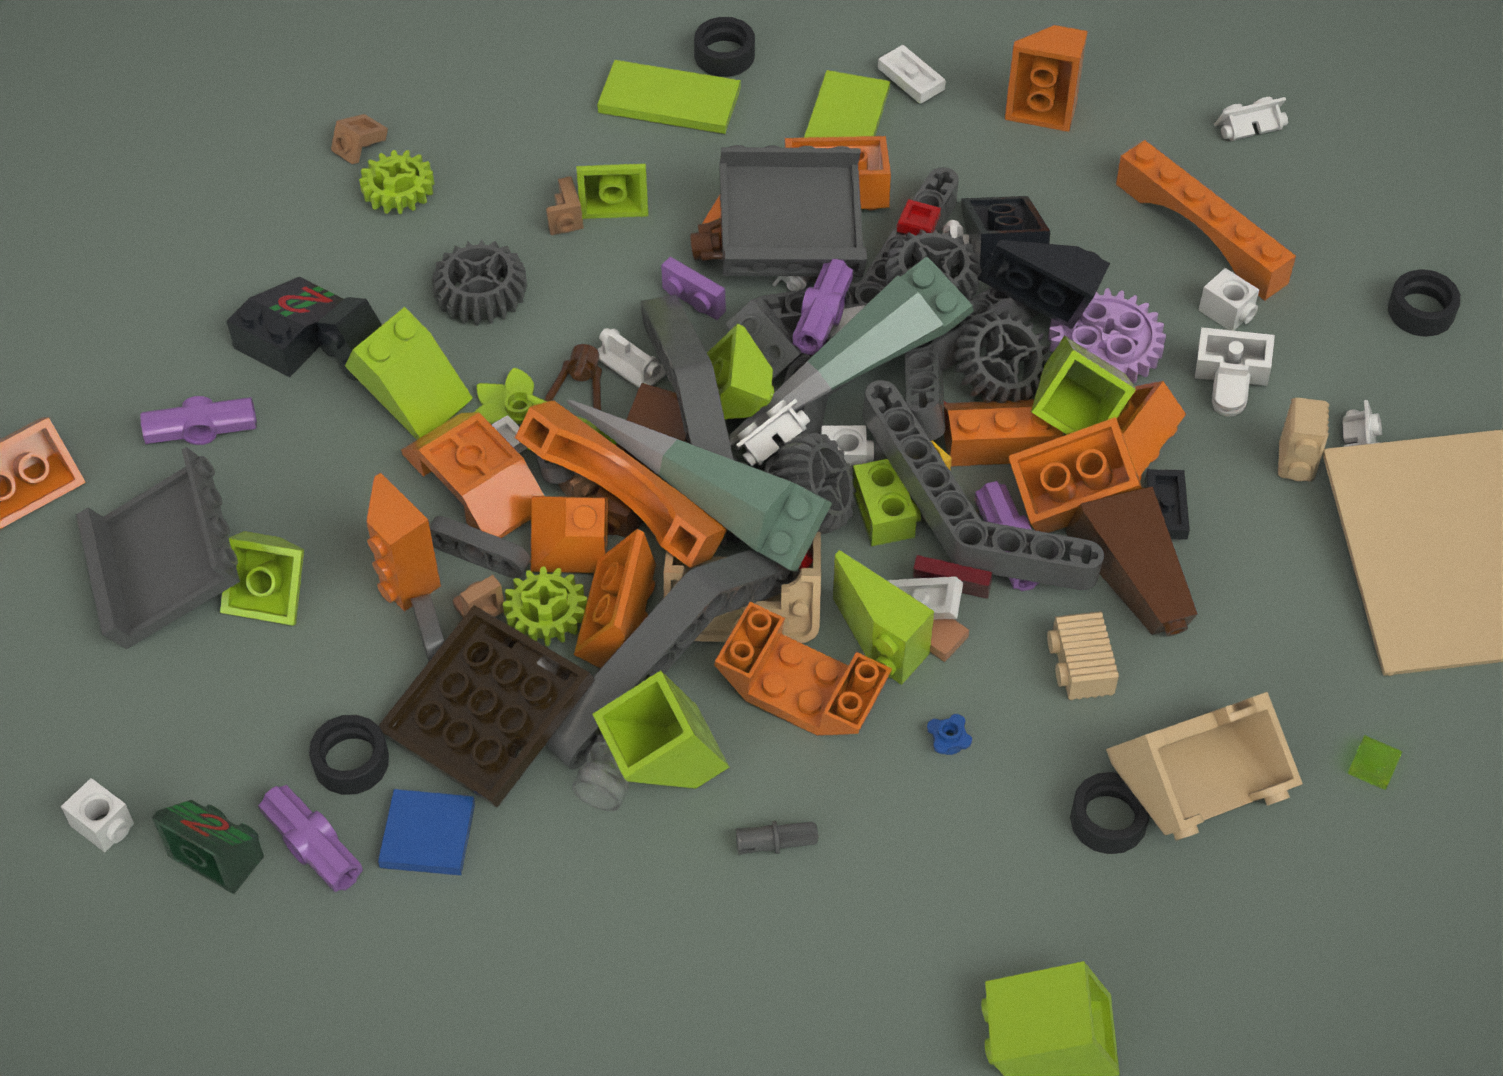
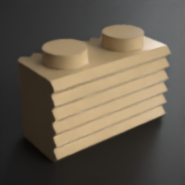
[1278,397,1329,481]
[1047,611,1119,700]

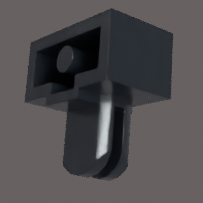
[315,297,382,381]

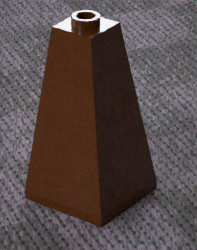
[596,383,687,538]
[1065,486,1198,636]

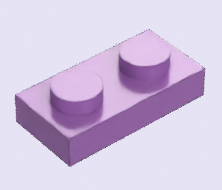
[661,257,726,320]

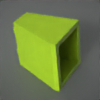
[1031,335,1136,434]
[592,670,730,789]
[981,961,1120,1076]

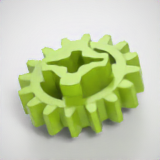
[359,150,435,214]
[503,567,587,646]

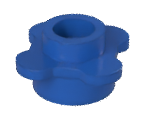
[927,714,972,755]

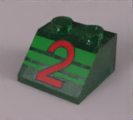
[152,800,264,894]

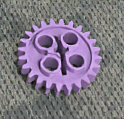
[1048,288,1166,383]

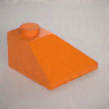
[531,496,608,573]

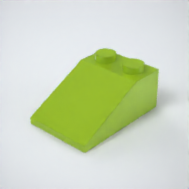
[345,307,473,440]
[833,550,934,685]

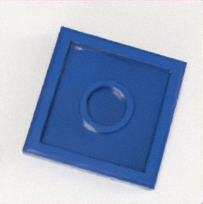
[378,789,475,875]

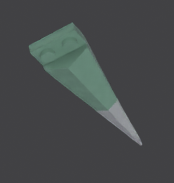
[728,256,974,449]
[566,400,832,572]

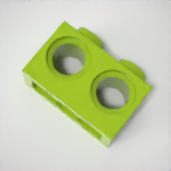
[852,459,921,547]

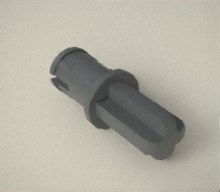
[735,821,818,855]

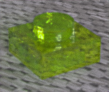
[1348,735,1403,790]

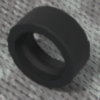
[694,17,755,77]
[1388,269,1461,337]
[309,715,389,795]
[1070,772,1150,854]

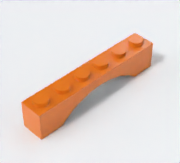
[1116,140,1296,301]
[515,400,728,568]

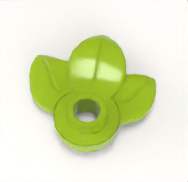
[475,368,536,425]

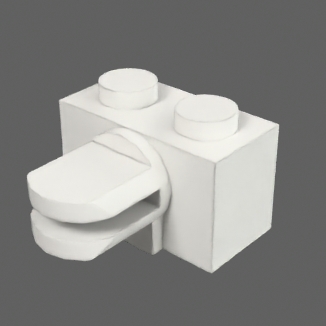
[1195,327,1275,417]

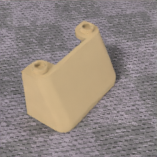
[663,532,821,643]
[1106,692,1303,841]

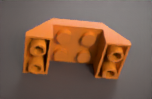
[401,412,544,538]
[714,602,892,735]

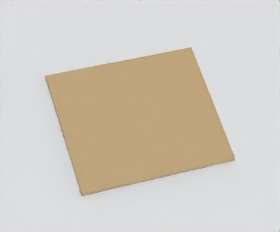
[1322,430,1503,676]

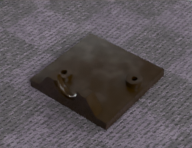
[379,605,595,808]

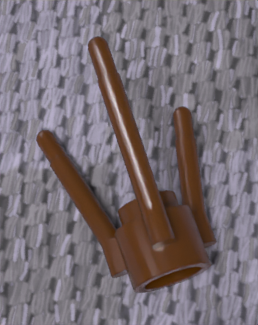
[690,218,722,261]
[544,344,602,411]

